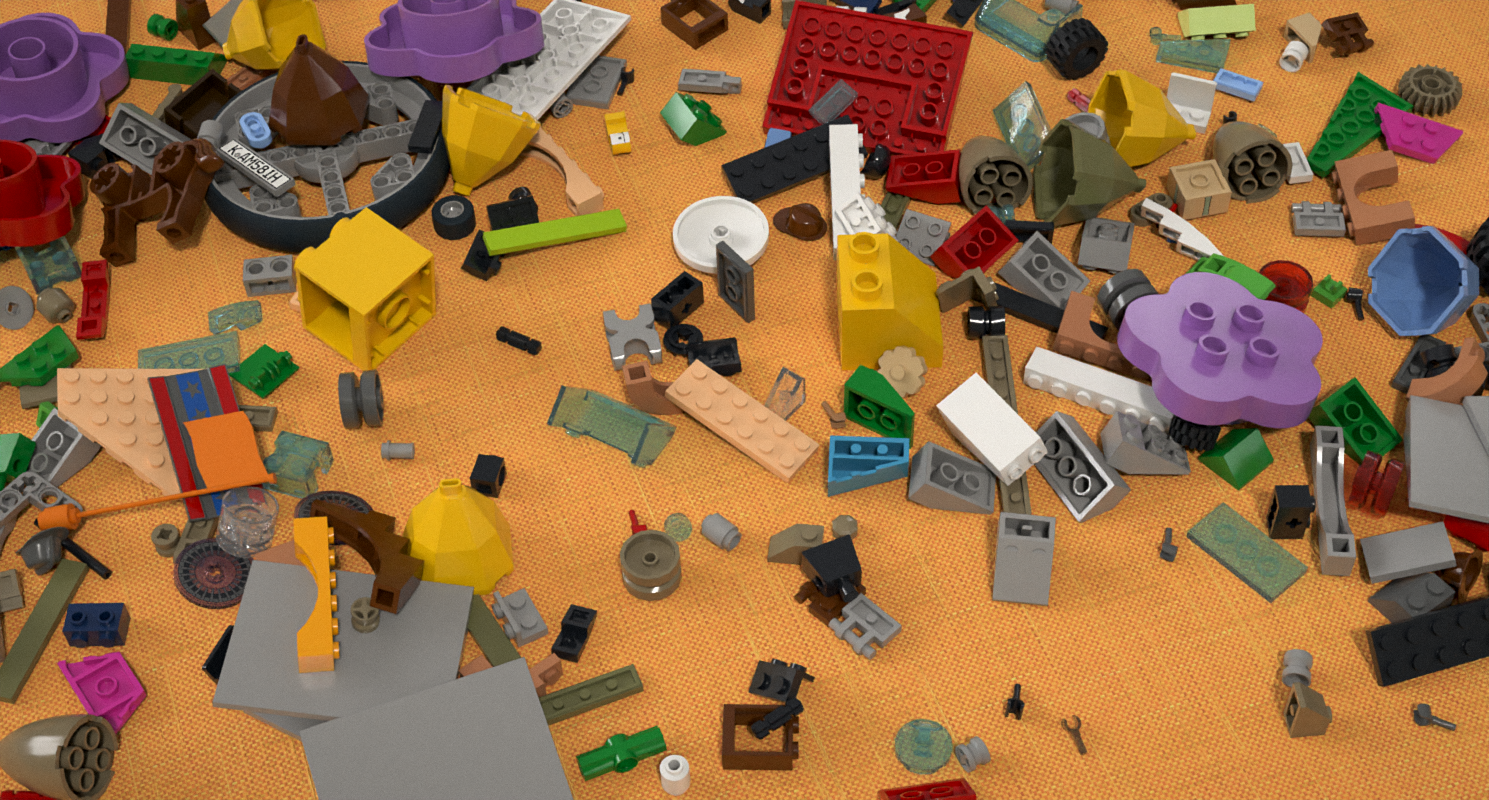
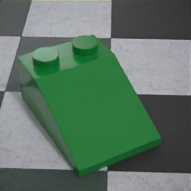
[844,364,915,449]
[1308,377,1403,469]

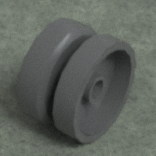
[1097,269,1159,331]
[338,369,384,429]

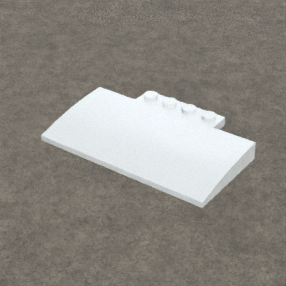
[467,0,631,120]

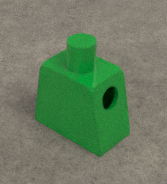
[0,433,36,491]

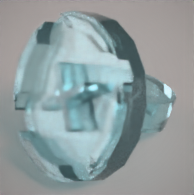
[894,718,953,775]

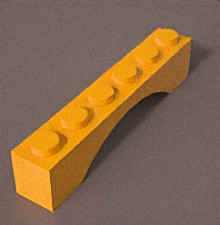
[293,516,340,673]

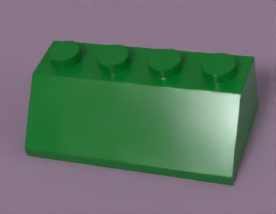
[125,44,228,85]

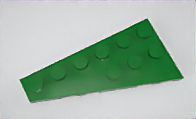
[1307,72,1413,178]

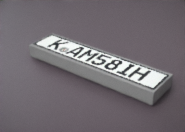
[216,137,296,197]

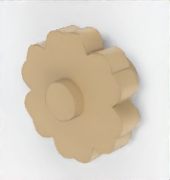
[877,345,928,398]

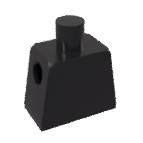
[802,534,862,602]

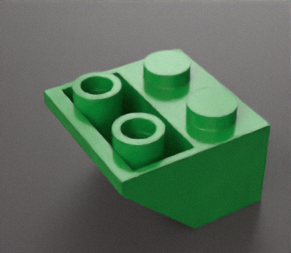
[660,92,727,146]

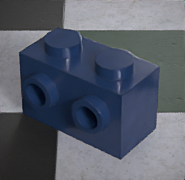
[62,603,131,648]

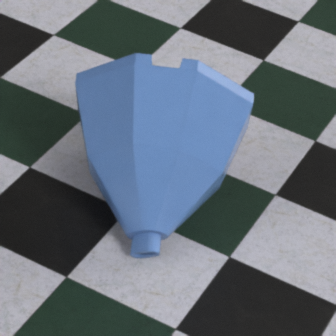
[1368,226,1479,336]

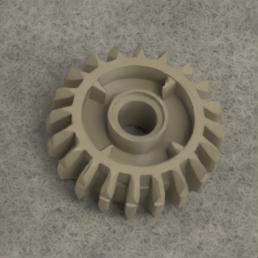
[1398,64,1462,117]

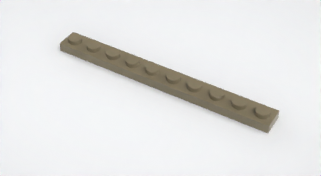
[982,335,1032,515]

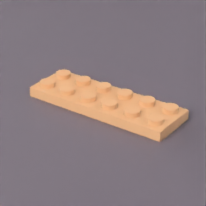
[664,359,820,483]

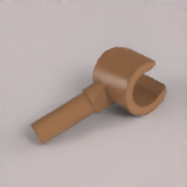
[821,401,846,429]

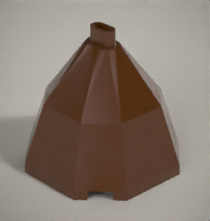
[268,34,369,145]

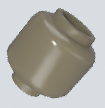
[36,287,74,324]

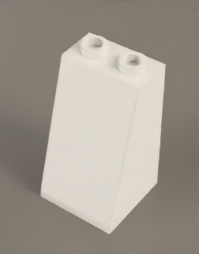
[936,373,1048,486]

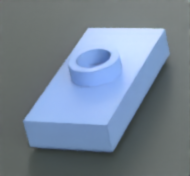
[1213,68,1264,102]

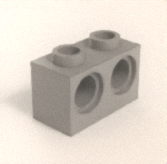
[243,255,297,297]

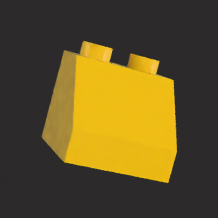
[837,232,943,371]

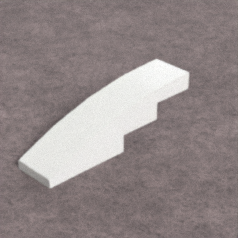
[1141,198,1223,261]

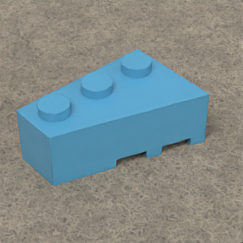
[828,436,909,497]

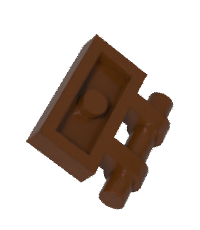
[1321,12,1374,55]
[795,581,866,627]

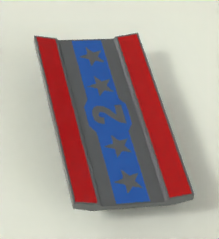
[147,363,268,523]

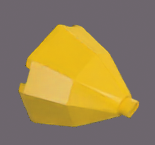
[222,0,326,70]
[1088,69,1196,167]
[442,85,541,196]
[402,478,514,595]

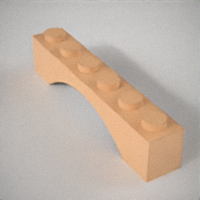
[519,126,604,216]

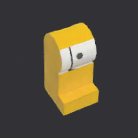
[604,111,631,155]

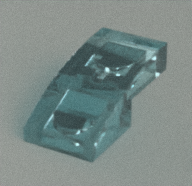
[208,300,262,335]

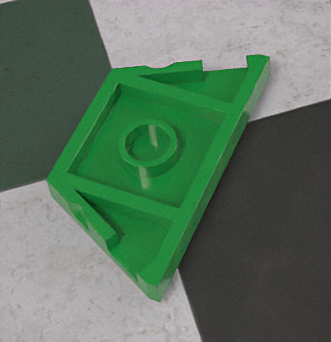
[0,325,79,386]

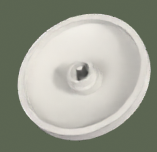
[673,196,769,274]

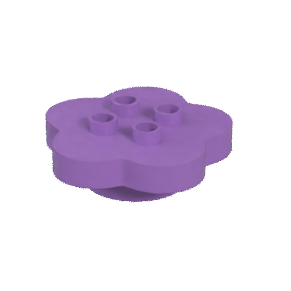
[364,0,544,83]
[0,13,129,143]
[1117,272,1323,428]

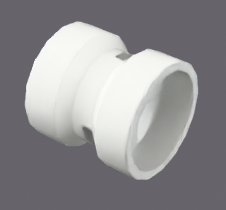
[1279,41,1309,72]

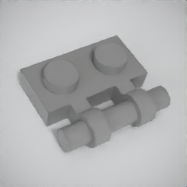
[1291,201,1346,237]
[828,593,902,660]

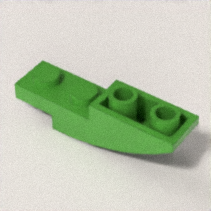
[1186,253,1276,300]

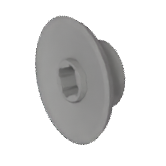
[0,286,34,330]

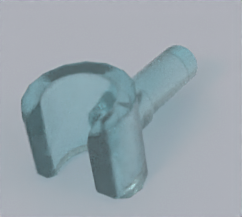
[1150,27,1181,45]

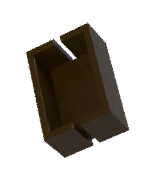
[164,69,242,139]

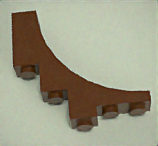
[310,499,424,614]

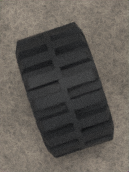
[1046,18,1108,80]

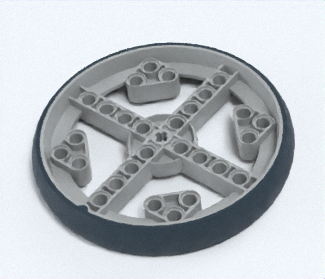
[204,61,450,253]

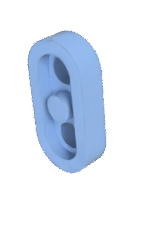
[240,112,272,149]

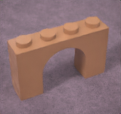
[1331,150,1415,246]
[1052,291,1151,381]

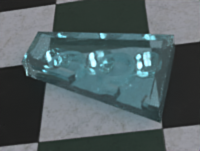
[1156,39,1231,73]

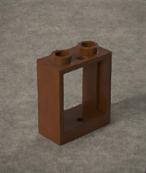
[660,0,728,50]
[722,704,799,770]

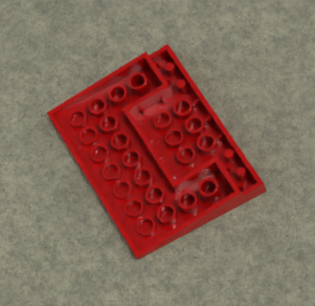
[762,0,973,156]

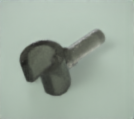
[1061,715,1088,755]

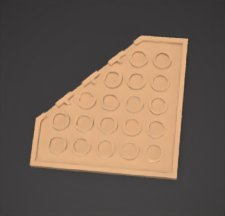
[57,368,203,500]

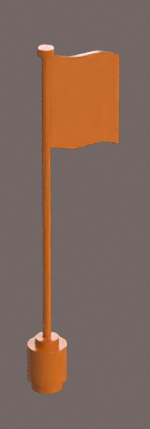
[37,411,277,531]

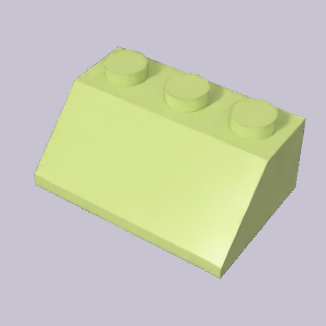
[1177,4,1256,41]

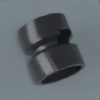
[967,306,1005,339]
[1420,344,1457,378]

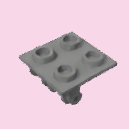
[896,209,951,267]

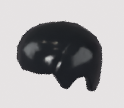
[860,144,891,179]

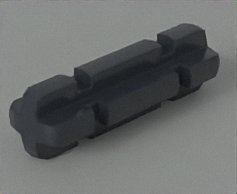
[496,326,542,355]
[751,698,804,740]

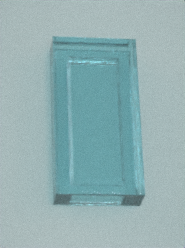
[809,79,858,125]

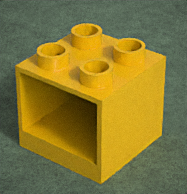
[294,207,436,371]

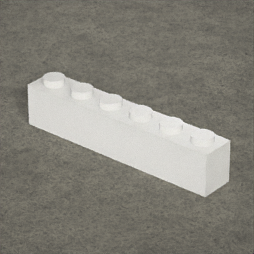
[829,124,865,260]
[1023,346,1175,434]

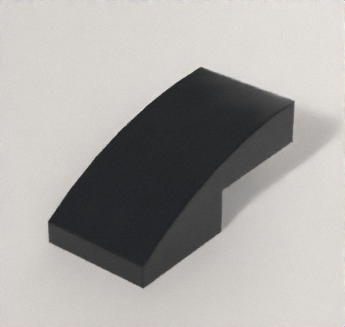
[551,604,597,663]

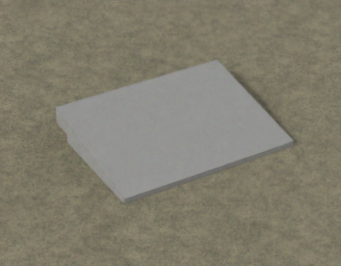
[1403,395,1489,523]
[212,560,474,721]
[299,657,573,800]

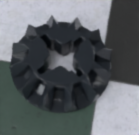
[663,324,703,357]

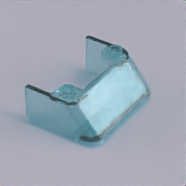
[975,0,1083,62]
[547,385,677,468]

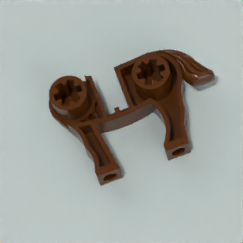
[90,138,225,267]

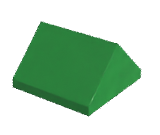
[1198,428,1274,491]

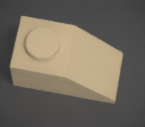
[1283,12,1322,63]

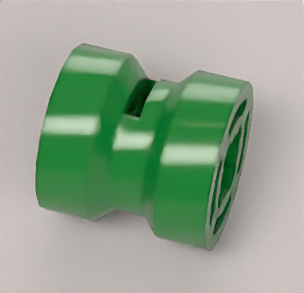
[147,14,178,41]

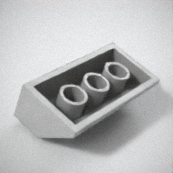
[99,103,190,175]
[1035,411,1131,523]

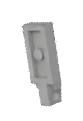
[678,69,742,94]

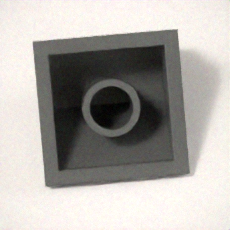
[1368,573,1456,623]

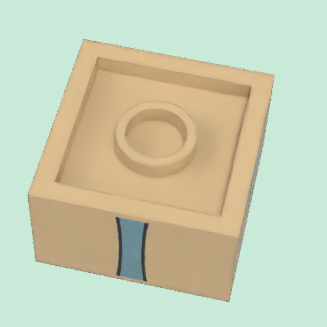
[1166,159,1232,220]

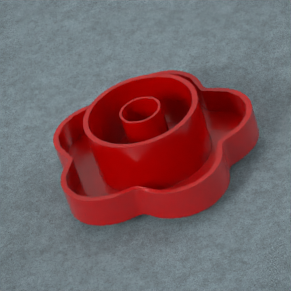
[0,139,85,247]

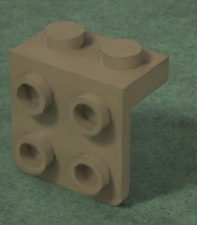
[936,267,999,313]

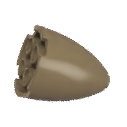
[1213,121,1292,204]
[958,135,1033,217]
[0,714,118,800]

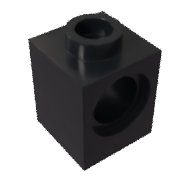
[470,454,507,498]

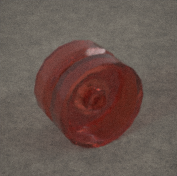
[1259,260,1313,313]
[1347,450,1405,518]

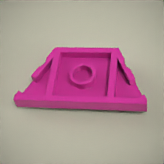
[1374,103,1463,164]
[57,652,147,735]

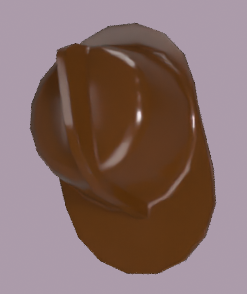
[773,203,827,241]
[1440,549,1483,604]

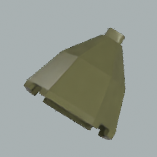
[1032,119,1146,226]

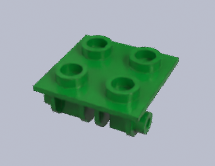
[229,344,299,399]

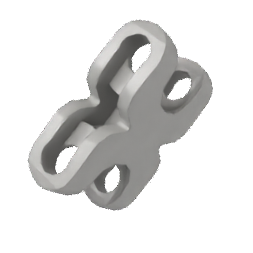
[603,303,662,371]

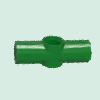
[576,726,667,781]

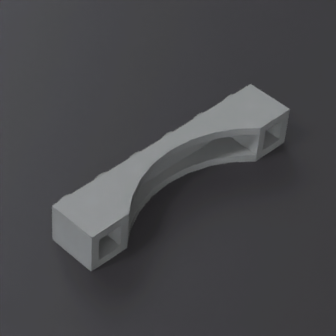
[1310,426,1356,576]

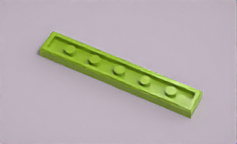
[483,209,627,256]

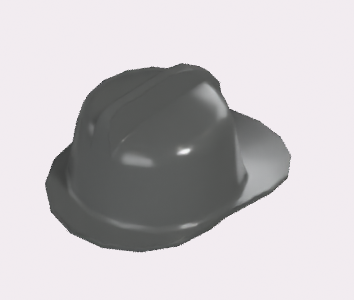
[15,527,69,576]

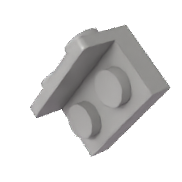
[491,588,549,648]

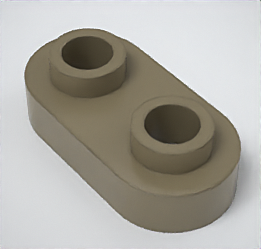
[1130,193,1173,227]

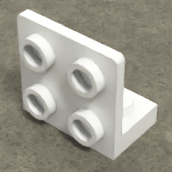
[1167,72,1217,134]
[835,193,898,241]

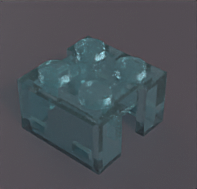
[14,236,81,295]
[263,430,334,500]

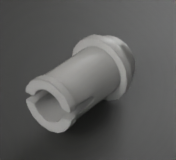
[381,440,415,461]

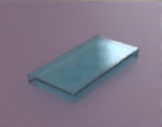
[993,81,1051,170]
[138,331,240,373]
[1186,502,1308,603]

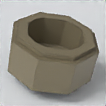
[832,515,858,540]

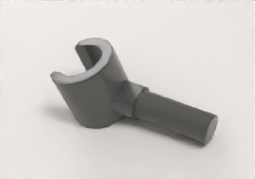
[1160,528,1178,562]
[1414,704,1456,731]

